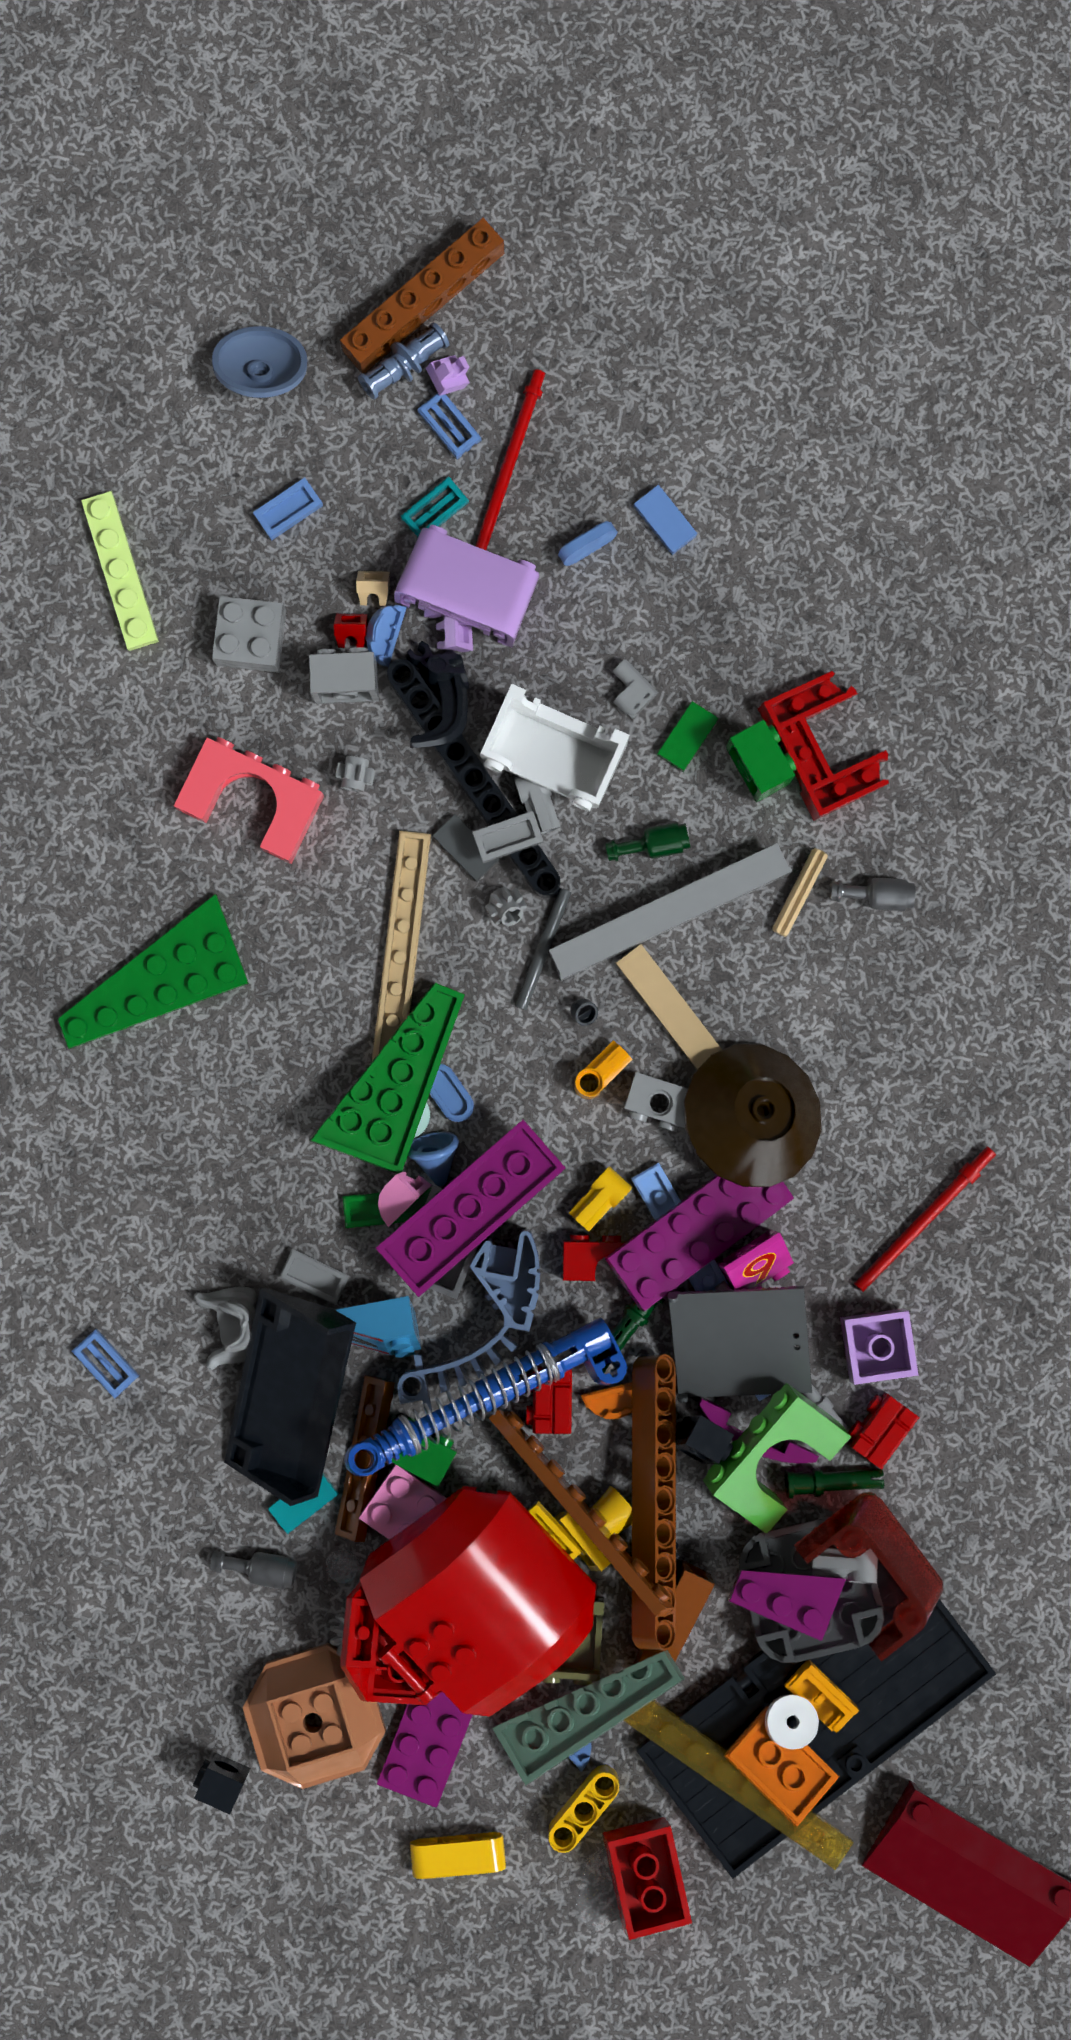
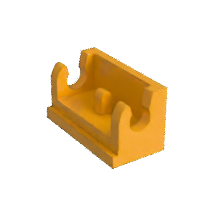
[784,1660,859,1733]

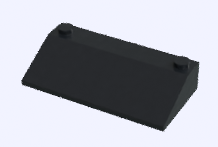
[224,1288,356,1506]

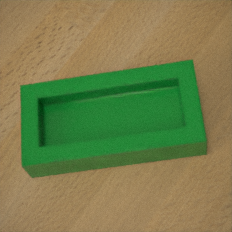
[657,701,719,772]

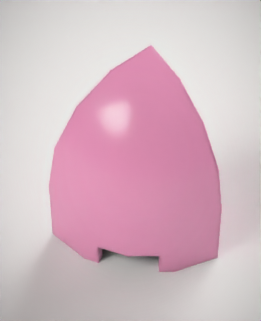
[378,1172,431,1227]

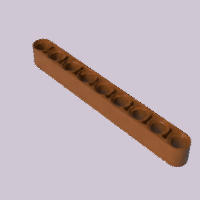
[632,1354,676,1650]

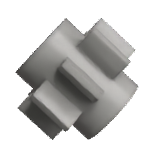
[335,756,375,792]
[485,887,527,926]

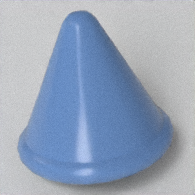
[408,1131,459,1187]

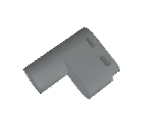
[613,659,659,719]

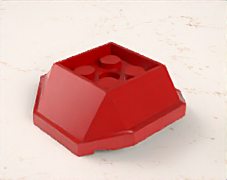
[340,1582,442,1705]

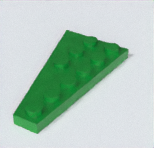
[58,894,249,1049]
[309,983,465,1174]

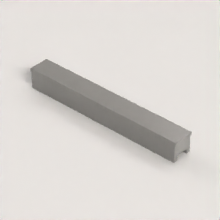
[549,843,792,981]

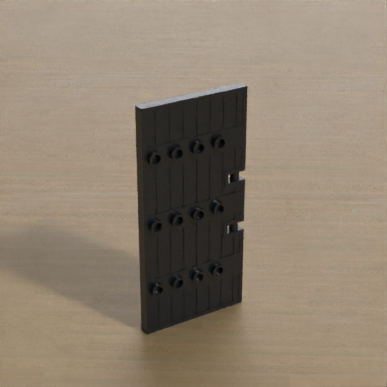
[636,1545,996,1879]

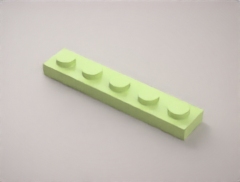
[81,491,159,651]

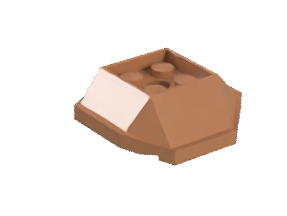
[243,1643,386,1789]

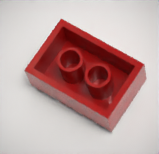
[602,1817,692,1940]

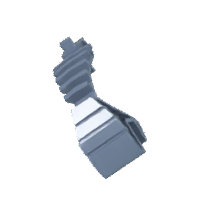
[397,1229,540,1415]

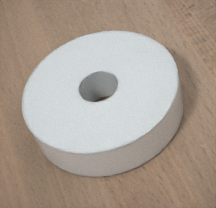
[765,1695,819,1749]

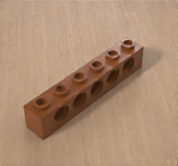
[340,218,504,373]

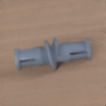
[358,322,449,400]

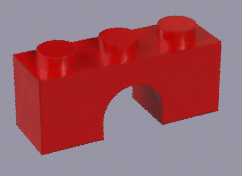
[563,1235,626,1281]

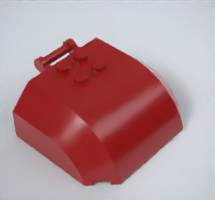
[359,1486,596,1717]

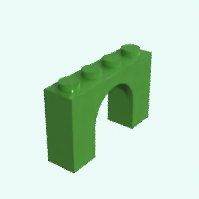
[703,1383,851,1534]

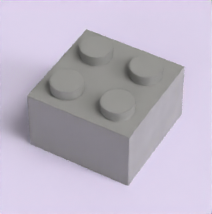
[212,596,286,673]
[309,647,379,704]

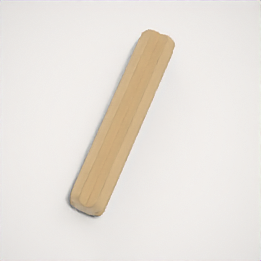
[772,848,828,937]

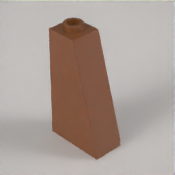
[633,1560,715,1665]

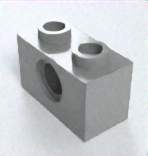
[623,1072,688,1132]

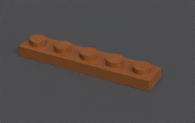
[335,1375,395,1542]

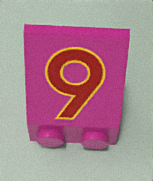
[717,1229,794,1290]

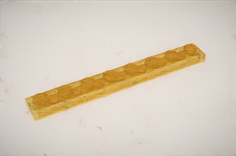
[623,1700,854,1870]

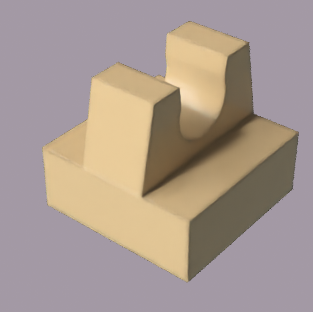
[356,571,390,606]

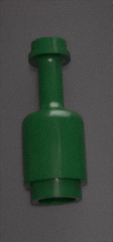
[605,822,691,862]

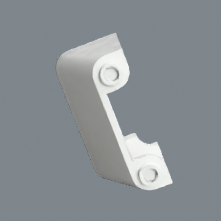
[480,684,630,811]

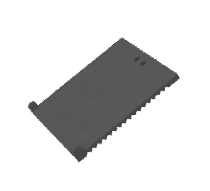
[668,1286,812,1403]

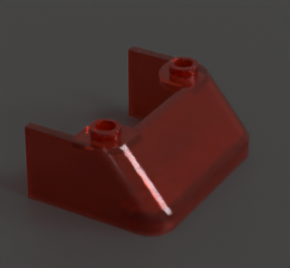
[794,1492,943,1661]

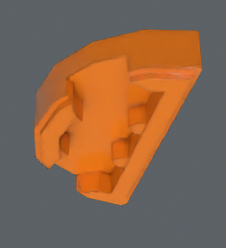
[581,1382,632,1419]

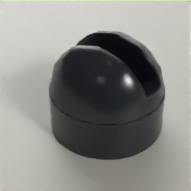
[570,998,598,1026]

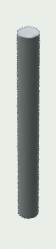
[515,888,571,1011]

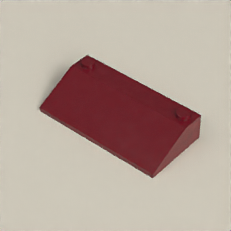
[861,1781,1071,1967]

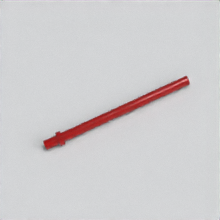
[475,369,546,550]

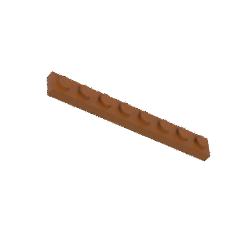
[489,1410,674,1617]

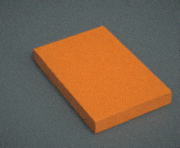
[723,1706,839,1826]

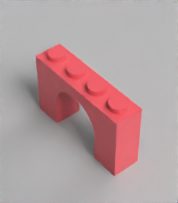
[174,737,324,864]

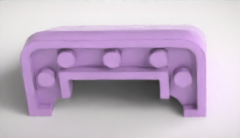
[394,525,540,648]

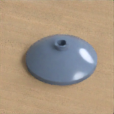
[212,326,307,398]

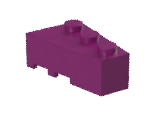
[727,1570,846,1641]

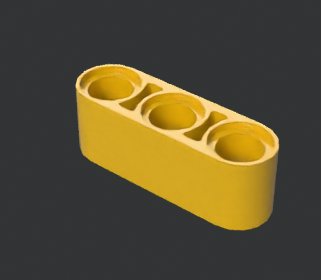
[548,1765,619,1853]
[410,1832,506,1879]

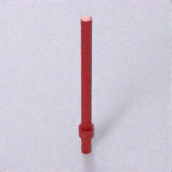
[854,1146,996,1292]

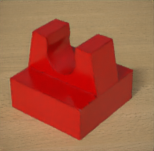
[334,613,368,648]

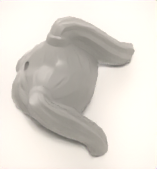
[194,1286,257,1371]

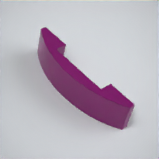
[698,1397,819,1463]

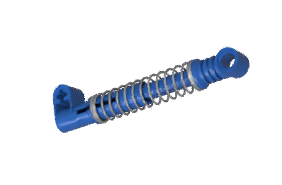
[344,1318,627,1476]

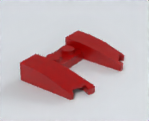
[758,671,889,821]

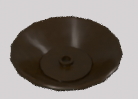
[684,1044,822,1187]

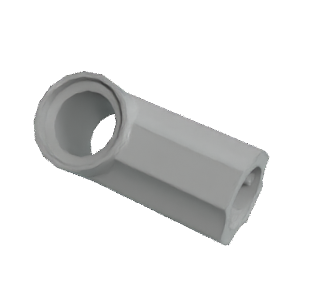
[513,776,560,835]
[812,1547,879,1584]

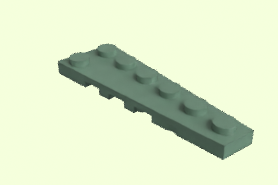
[492,1650,685,1785]

